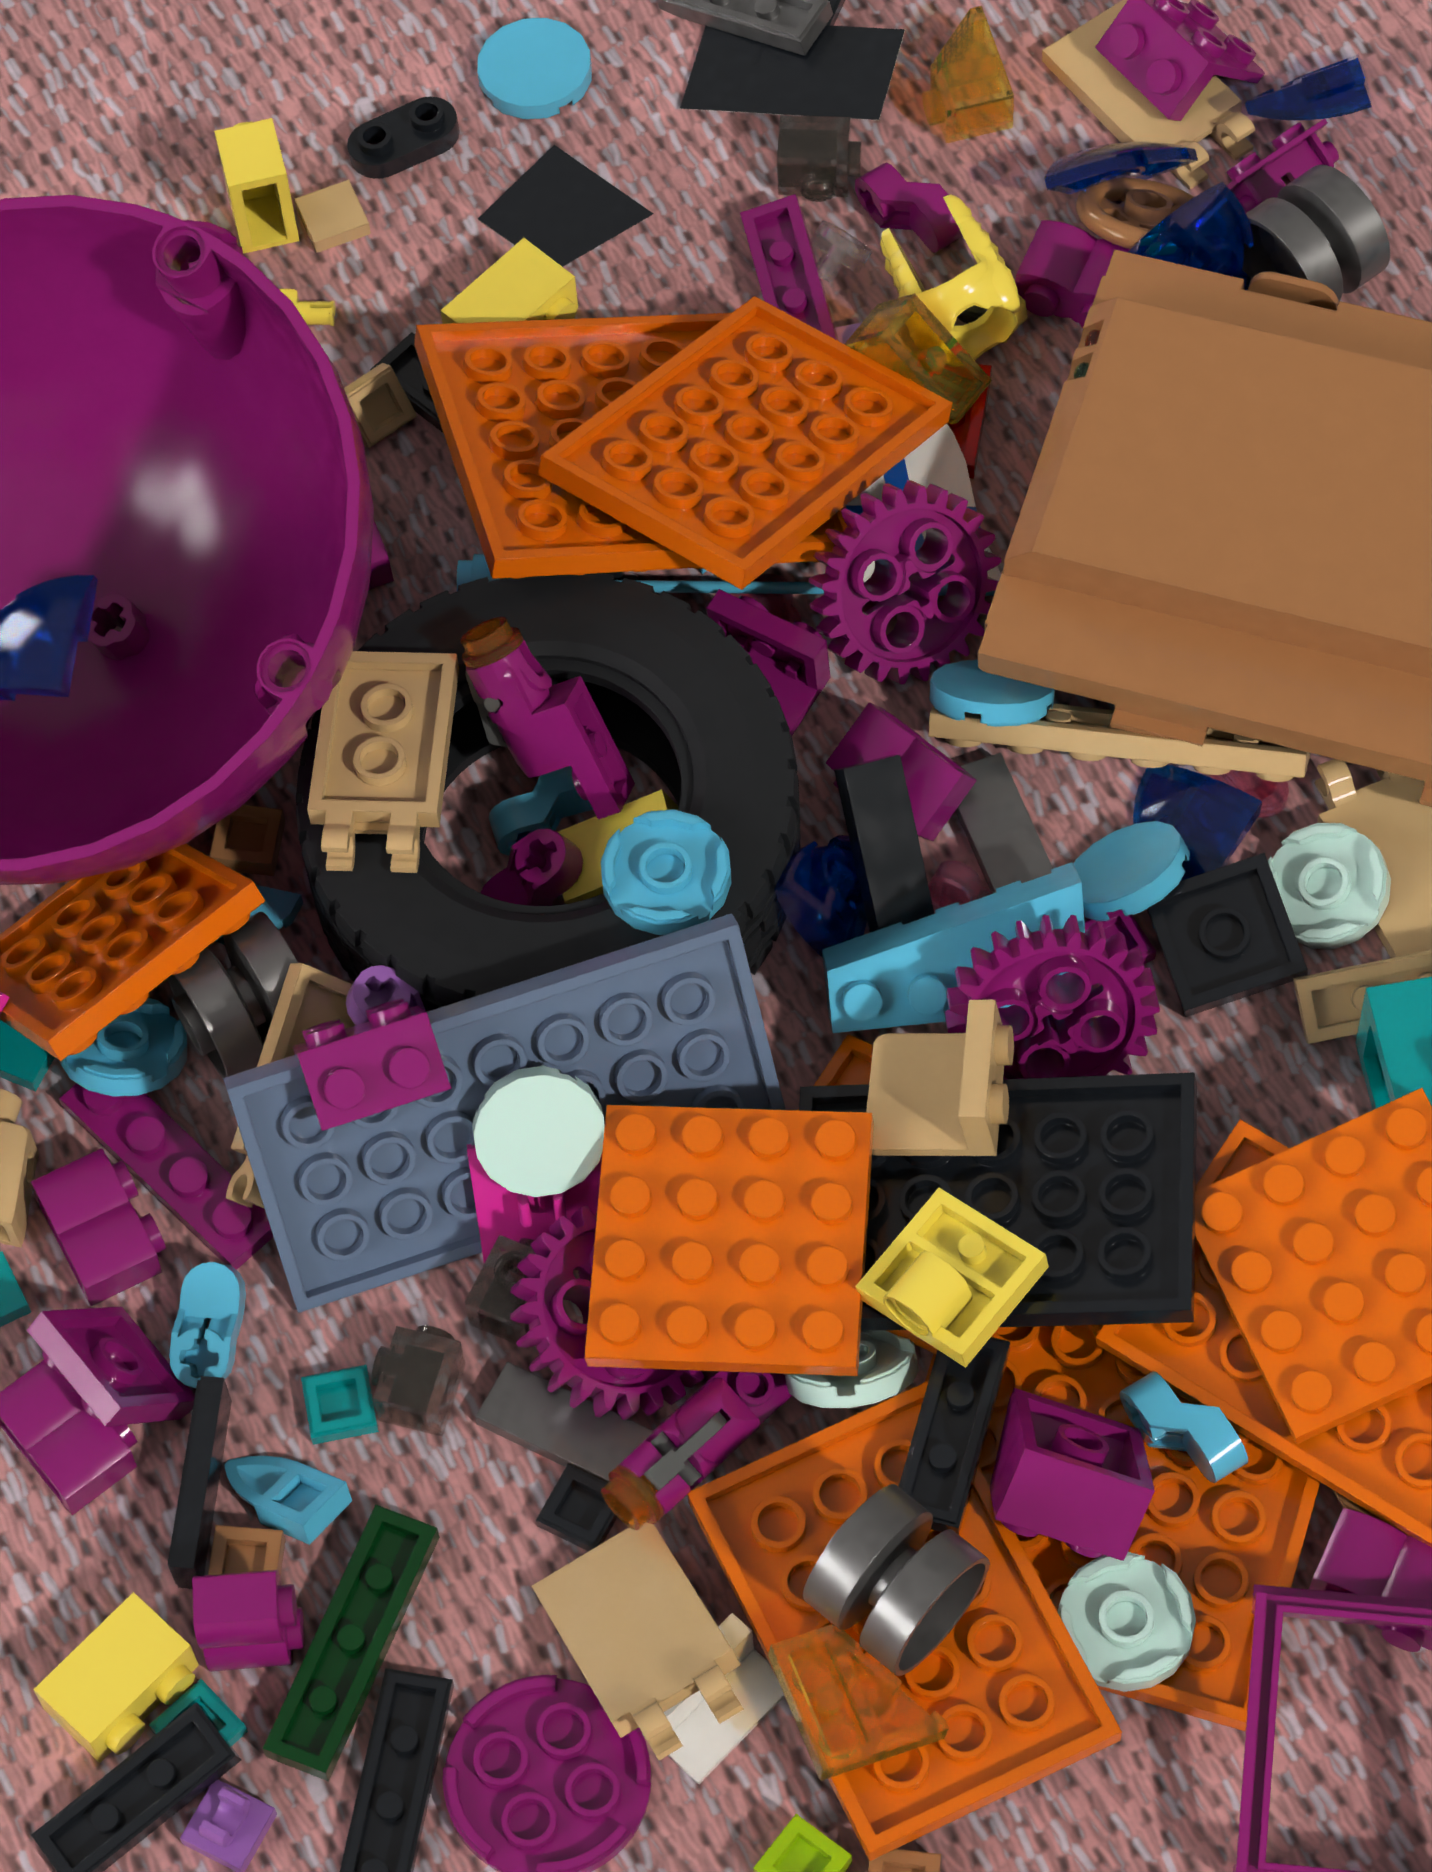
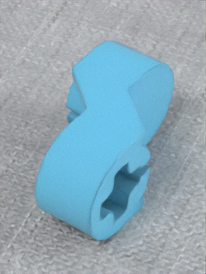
[488,766,593,856]
[169,1262,246,1388]
[1119,1371,1248,1483]

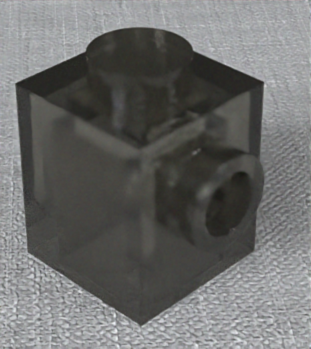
[777,115,862,202]
[465,1235,535,1350]
[371,1325,466,1437]

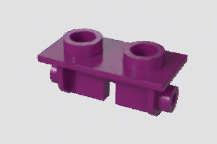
[1217,118,1339,217]

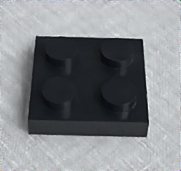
[1147,853,1308,1017]

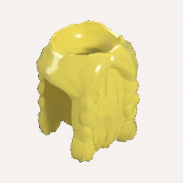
[880,194,1028,362]

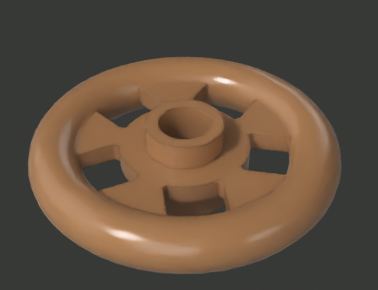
[1076,177,1216,255]

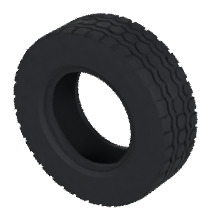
[296,573,801,1012]

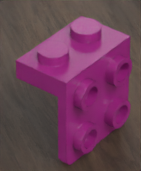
[1095,0,1265,121]
[706,589,831,737]
[292,998,451,1131]

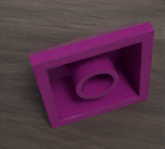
[990,1388,1155,1561]

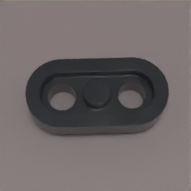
[347,97,460,179]

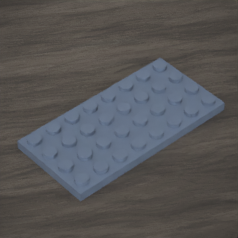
[223,913,786,1313]

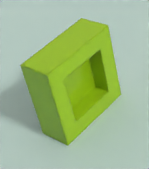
[753,1814,852,1872]

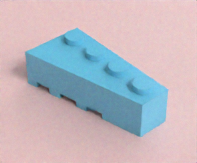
[822,862,1085,1033]

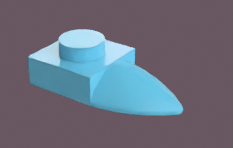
[224,1456,353,1545]

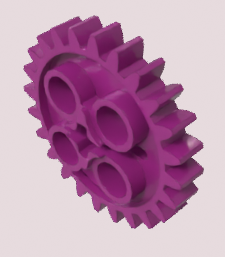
[809,480,1002,685]
[944,915,1160,1079]
[510,1205,705,1420]

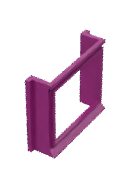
[1233,1584,1432,1872]

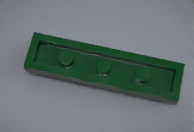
[262,1504,440,1782]

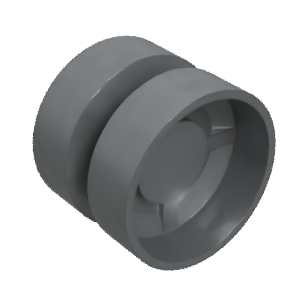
[1230,165,1390,301]
[167,911,298,1078]
[803,1484,990,1676]

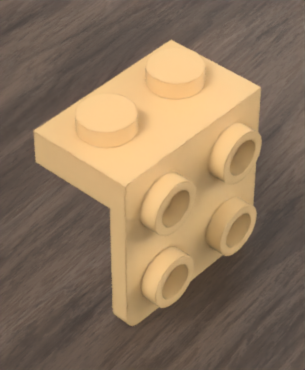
[866,1000,1014,1156]

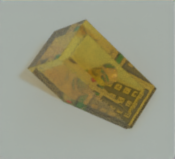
[922,6,1014,143]
[845,293,992,424]

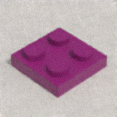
[27,1306,195,1427]

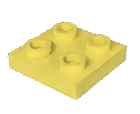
[855,1188,1049,1368]

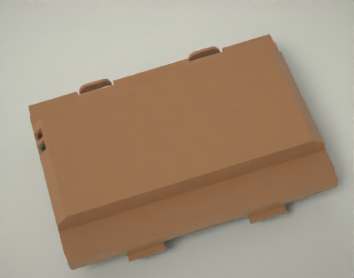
[978,249,1432,807]

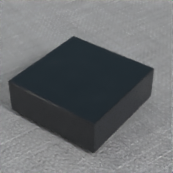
[536,1464,628,1551]

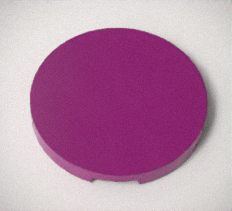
[443,1675,652,1872]

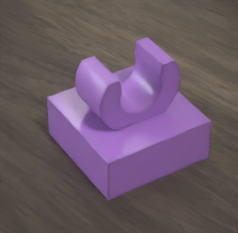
[180,1779,277,1872]

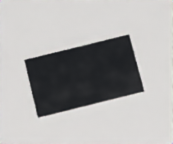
[680,25,905,120]
[478,145,654,267]

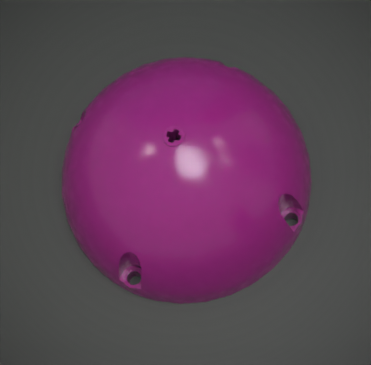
[0,195,374,885]

